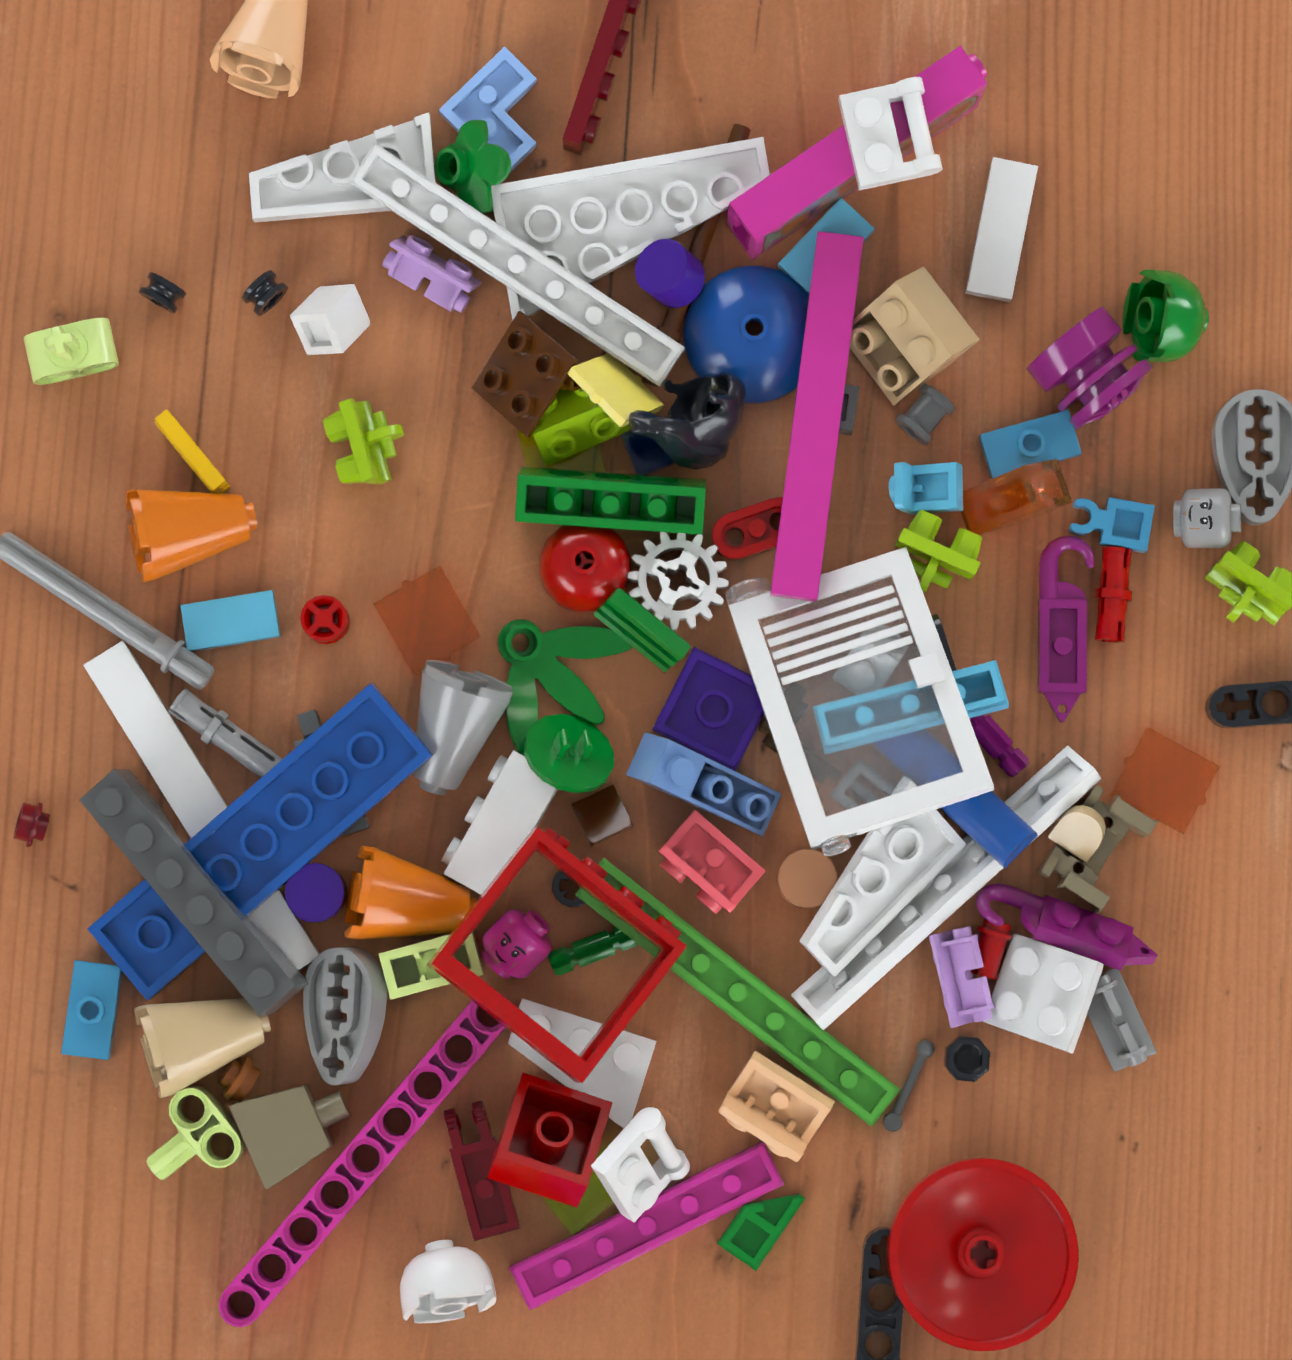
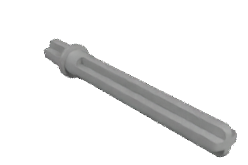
[0,532,214,690]

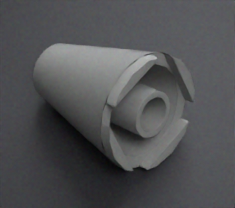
[413,660,513,795]

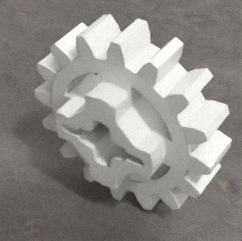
[627,532,729,632]

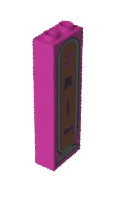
[726,45,987,261]

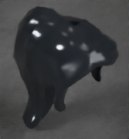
[629,372,746,470]

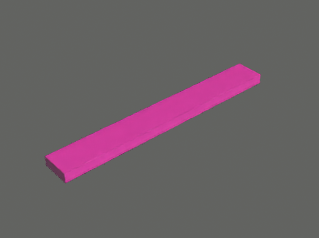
[770,231,864,602]

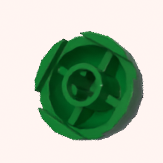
[1122,269,1209,363]

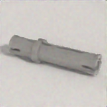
[168,688,282,778]

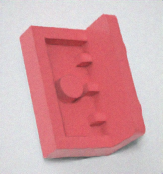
[658,810,766,914]

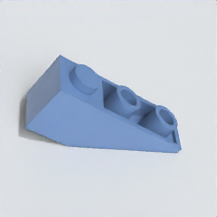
[626,732,781,836]

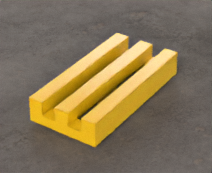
[154,409,231,493]

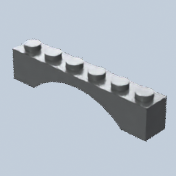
[79,769,308,1017]

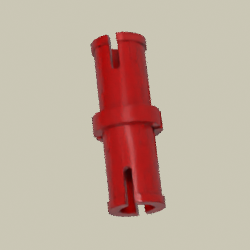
[1094,547,1133,643]

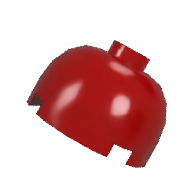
[539,525,631,613]

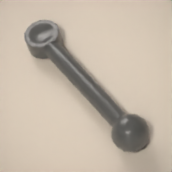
[883,1040,935,1132]

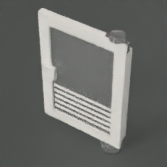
[725,547,994,856]

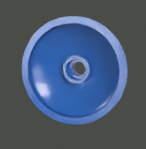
[684,266,809,404]

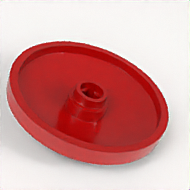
[887,1157,1079,1351]

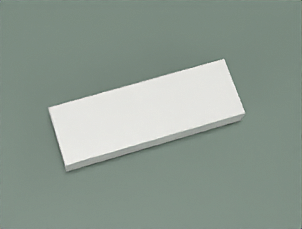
[965,157,1038,303]

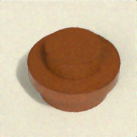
[218,1056,260,1102]

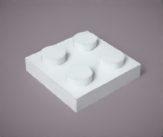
[983,933,1104,1054]

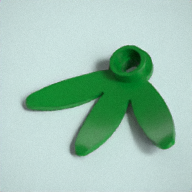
[497,619,633,756]

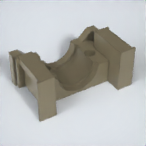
[1036,785,1159,913]

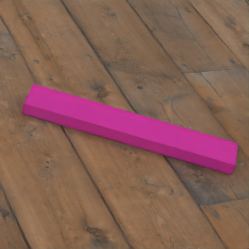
[509,1141,784,1310]

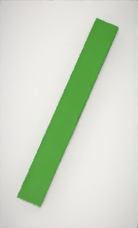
[574,858,901,1127]

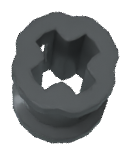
[895,383,956,446]

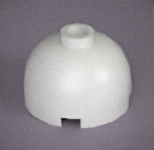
[400,1240,497,1324]

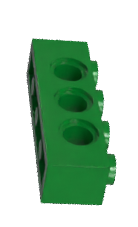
[515,466,707,535]

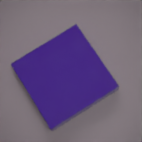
[652,647,764,771]

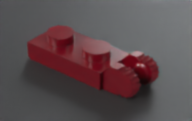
[444,1100,520,1241]

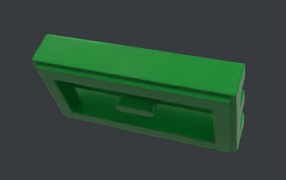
[593,588,691,673]

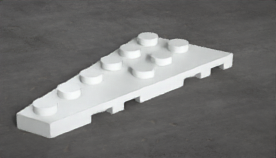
[491,137,770,321]

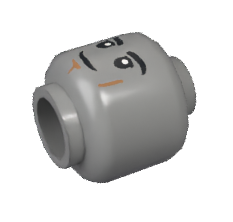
[1173,488,1242,548]

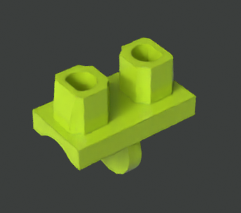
[323,398,404,485]
[895,510,982,593]
[1205,541,1292,626]

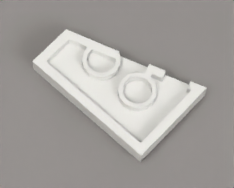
[508,998,656,1128]

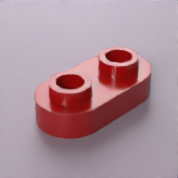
[712,497,783,561]

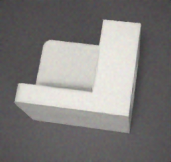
[290,284,370,355]

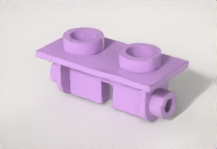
[382,235,482,313]
[929,926,995,1028]

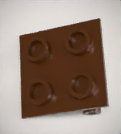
[472,311,581,438]

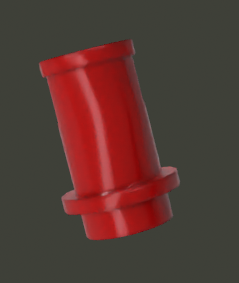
[971,918,1013,980]

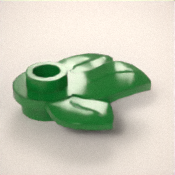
[434,120,511,213]

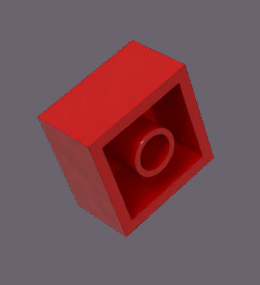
[487,1072,613,1208]

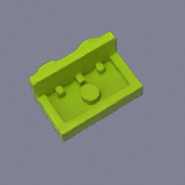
[532,388,630,465]

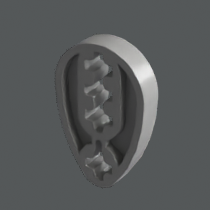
[1211,389,1292,526]
[303,947,388,1085]

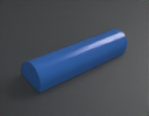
[871,730,1038,869]

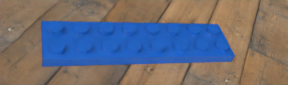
[87,683,433,1001]

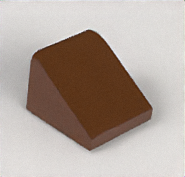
[571,785,633,847]

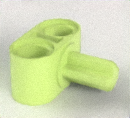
[23,318,119,385]
[146,1086,246,1180]

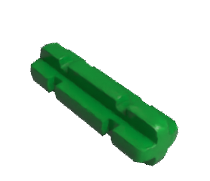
[548,926,638,976]

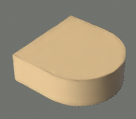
[1048,805,1106,863]

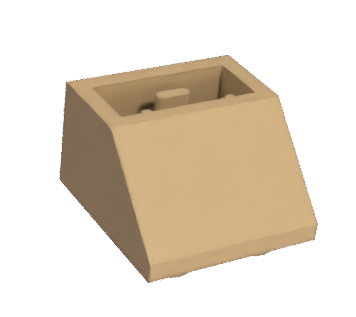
[850,266,980,406]

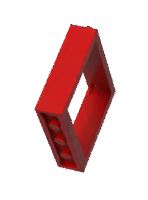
[427,827,687,1083]

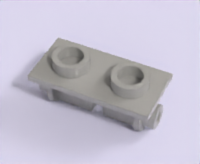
[1087,968,1157,1072]

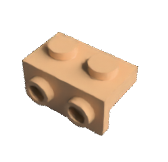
[718,1051,835,1162]

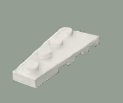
[249,112,436,223]
[800,777,967,977]

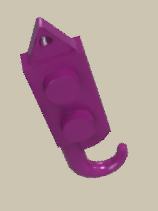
[1037,536,1095,723]
[976,883,1158,971]

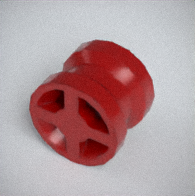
[300,595,350,645]

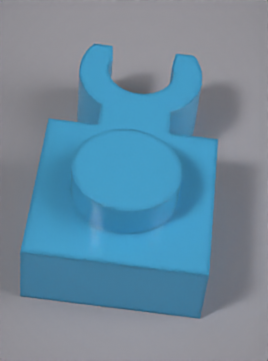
[1068,497,1155,553]

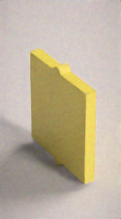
[567,353,664,427]

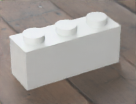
[441,750,558,894]

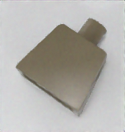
[229,1084,351,1190]

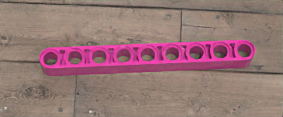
[218,993,507,1327]

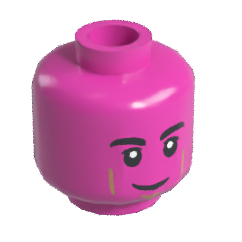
[482,909,552,979]

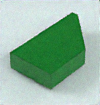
[717,1193,806,1271]

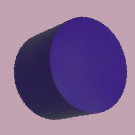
[635,239,705,308]
[285,863,347,922]

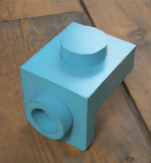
[889,462,963,515]

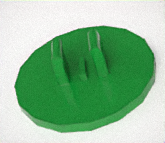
[524,714,614,793]

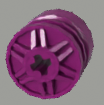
[1026,306,1153,430]

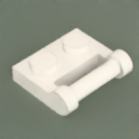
[838,77,943,191]
[591,1107,690,1223]

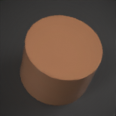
[776,849,837,908]

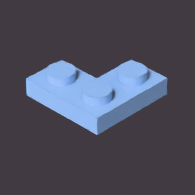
[439,46,537,172]

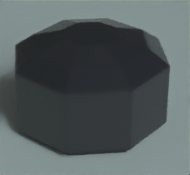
[944,1036,990,1082]

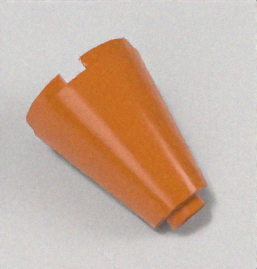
[125,489,257,583]
[344,845,477,940]

